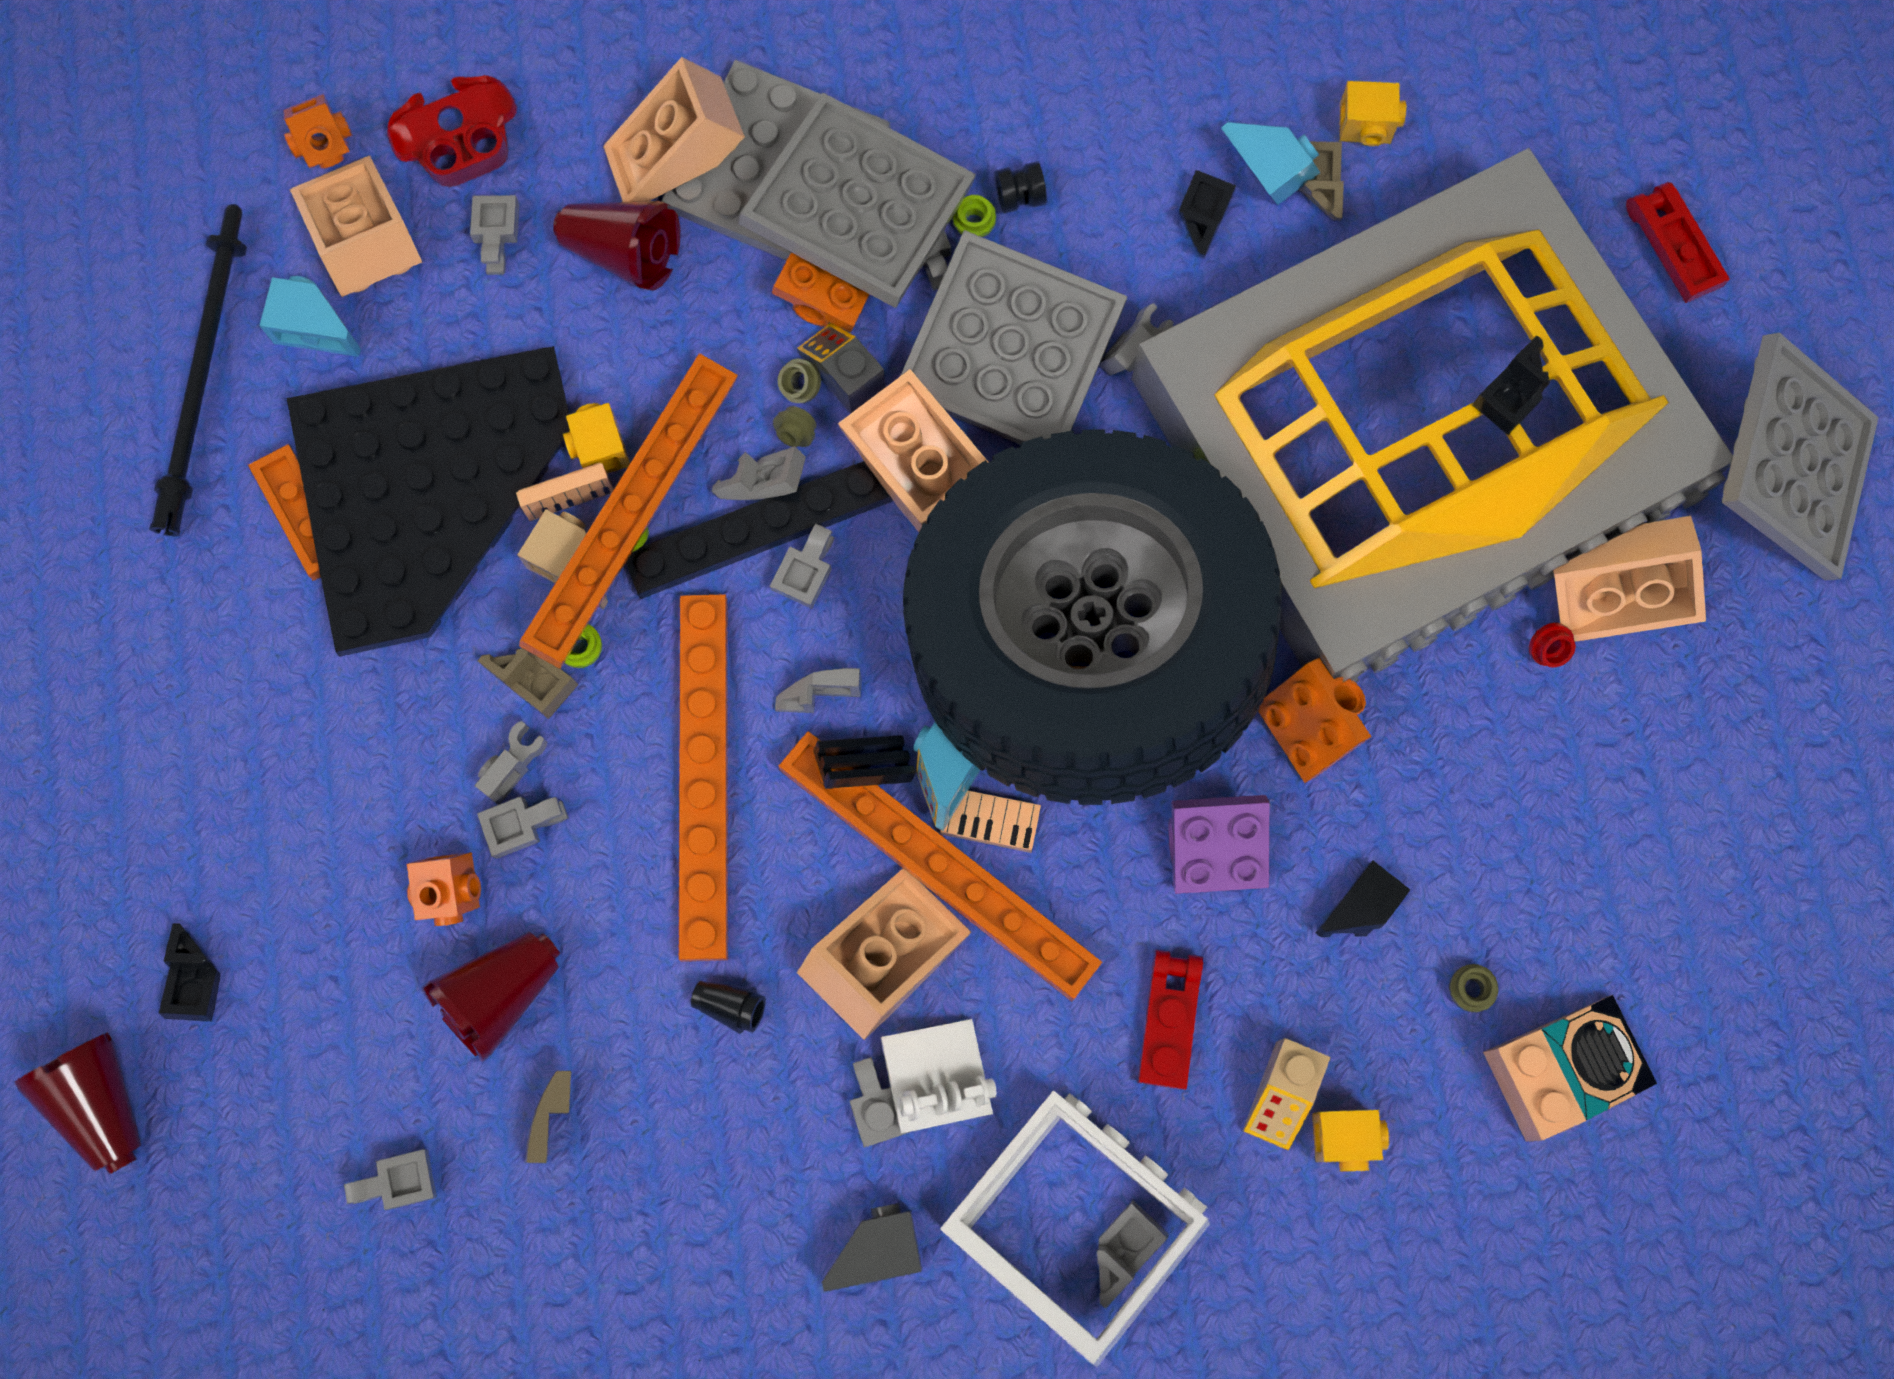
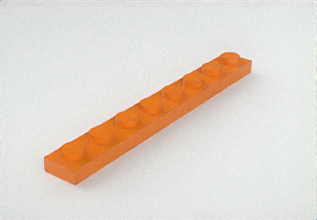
[519,353,738,669]
[679,594,728,962]
[778,731,1102,1002]

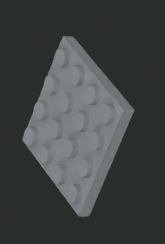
[661,60,890,260]
[738,93,976,308]
[900,230,1128,445]
[1722,333,1879,580]

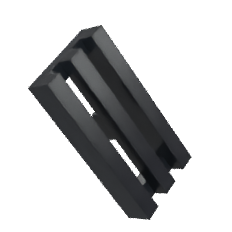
[813,735,916,789]

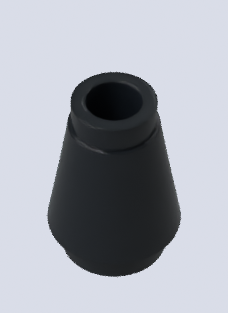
[691,980,766,1034]

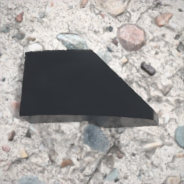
[1179,170,1236,258]
[1472,335,1550,435]
[1315,860,1410,937]
[159,923,220,1022]

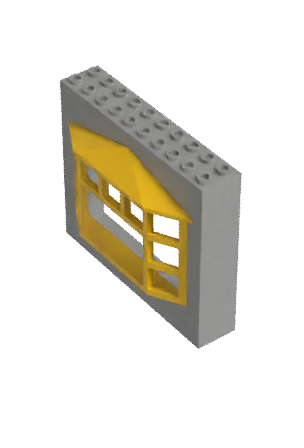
[1131,148,1733,683]

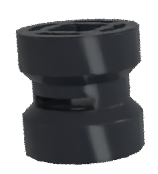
[995,161,1047,214]

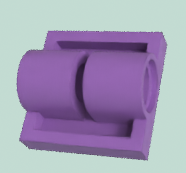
[1168,795,1269,894]

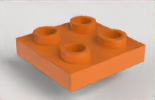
[772,252,870,333]
[1258,658,1372,783]

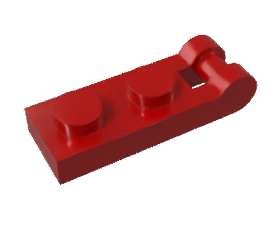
[1626,182,1730,303]
[1137,949,1203,1090]

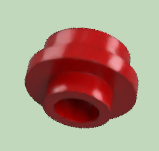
[1529,623,1576,668]

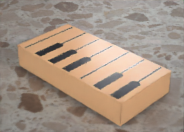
[516,463,614,521]
[940,791,1041,853]

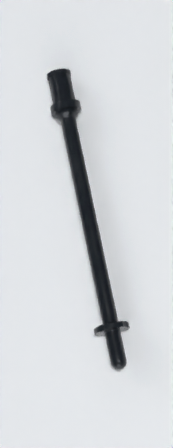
[149,204,247,537]

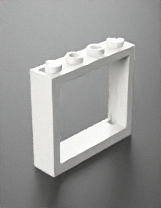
[940,1090,1210,1367]

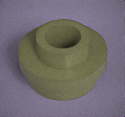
[777,359,821,403]
[773,406,816,447]
[1449,964,1498,1012]

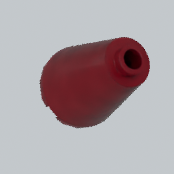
[553,201,681,291]
[421,932,560,1062]
[14,1032,141,1175]

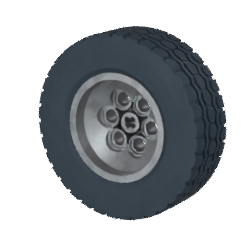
[903,429,1282,805]

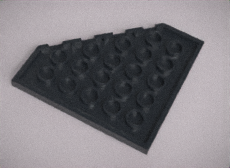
[286,346,570,657]

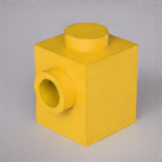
[1339,81,1406,146]
[563,403,630,474]
[1312,1110,1389,1172]

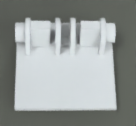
[881,1019,996,1134]

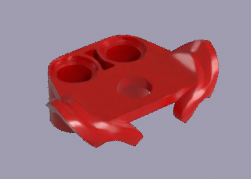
[387,75,517,187]

